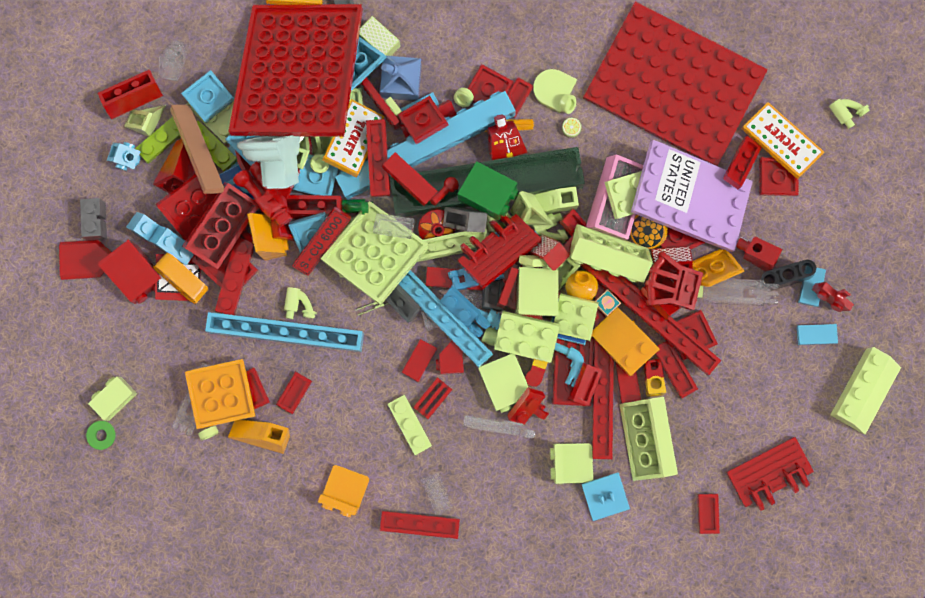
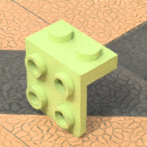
[550,443,593,484]

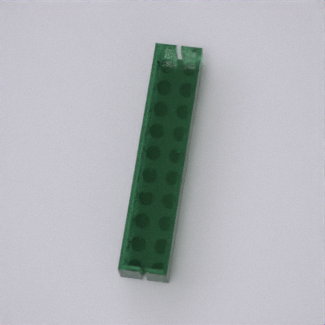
[389,147,585,218]

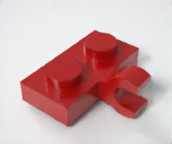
[811,282,854,312]
[507,387,549,425]

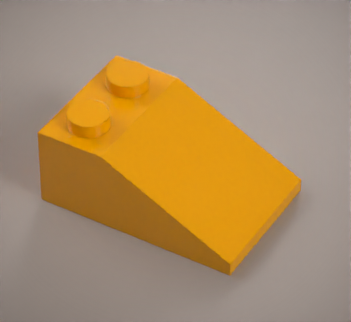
[248,213,289,261]
[592,307,660,376]

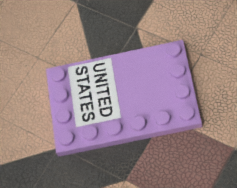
[631,140,753,252]

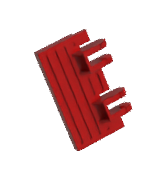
[458,214,542,289]
[726,437,814,511]

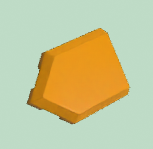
[693,249,744,287]

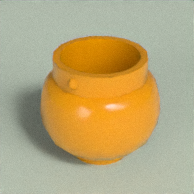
[565,271,598,301]

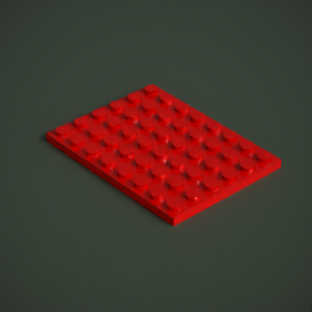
[583,1,768,166]
[228,4,363,137]

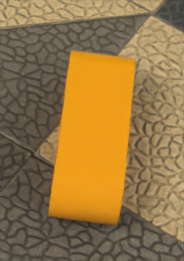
[153,253,209,304]

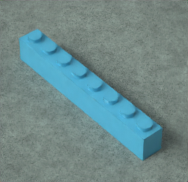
[205,312,364,352]

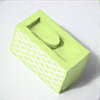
[359,16,400,56]

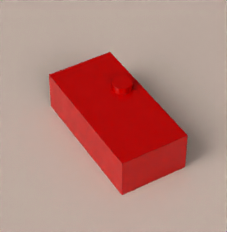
[182,182,259,269]

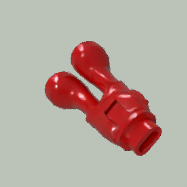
[233,161,293,227]

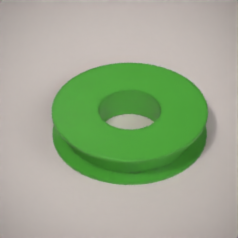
[86,421,116,450]

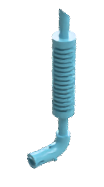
[477,308,584,387]

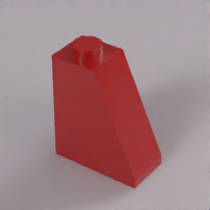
[153,138,196,194]

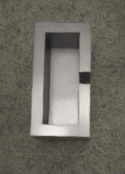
[80,198,107,240]
[443,207,487,232]

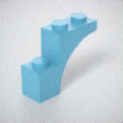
[126,212,194,265]

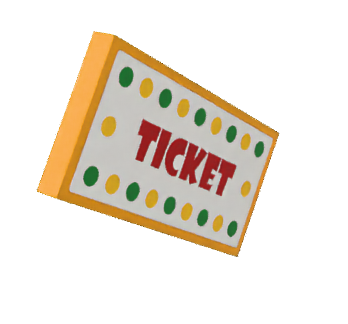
[322,99,385,178]
[742,102,824,179]

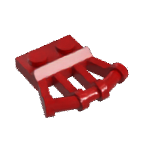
[645,251,703,310]

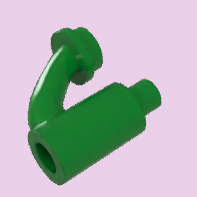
[342,199,373,215]

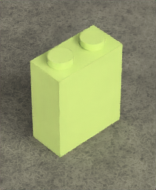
[478,354,528,413]

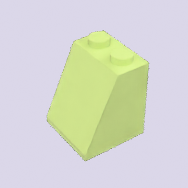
[515,264,558,316]

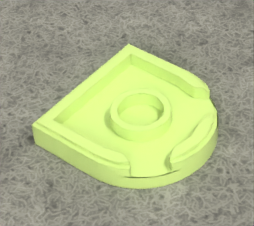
[533,69,577,113]

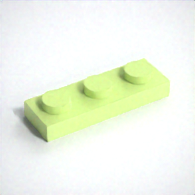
[388,395,432,455]

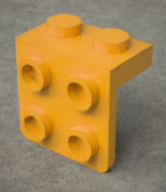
[318,465,369,518]

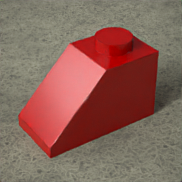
[436,341,464,375]

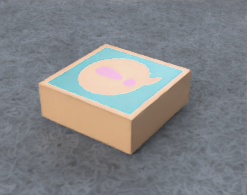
[596,290,621,317]

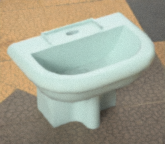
[237,135,300,189]

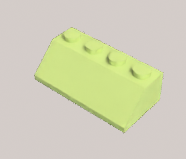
[570,224,653,283]
[831,347,901,435]
[619,397,678,481]

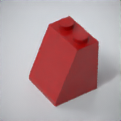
[97,239,162,304]

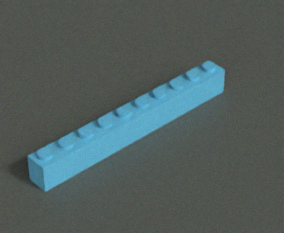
[335,91,516,200]

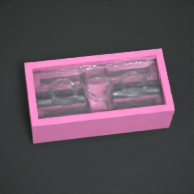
[586,154,644,240]

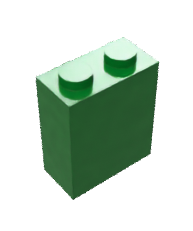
[458,161,519,221]

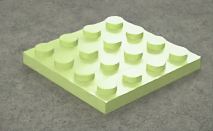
[321,201,429,305]

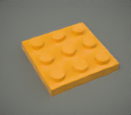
[185,359,256,429]

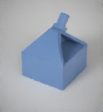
[380,56,422,101]

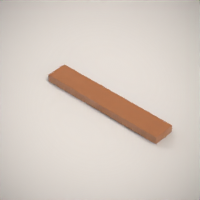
[170,105,224,194]

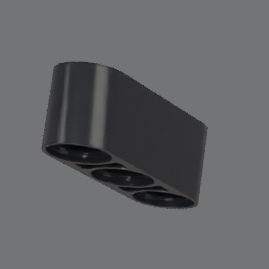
[760,259,817,291]

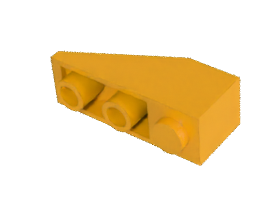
[228,420,290,454]

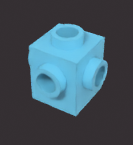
[107,142,140,171]

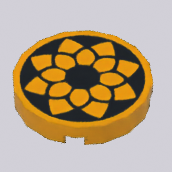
[630,215,668,249]

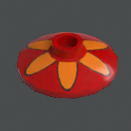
[418,209,455,240]

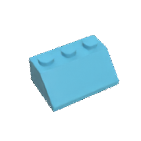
[351,37,387,91]

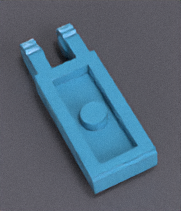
[440,287,490,337]

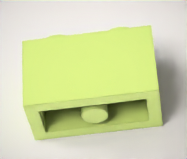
[88,376,137,421]

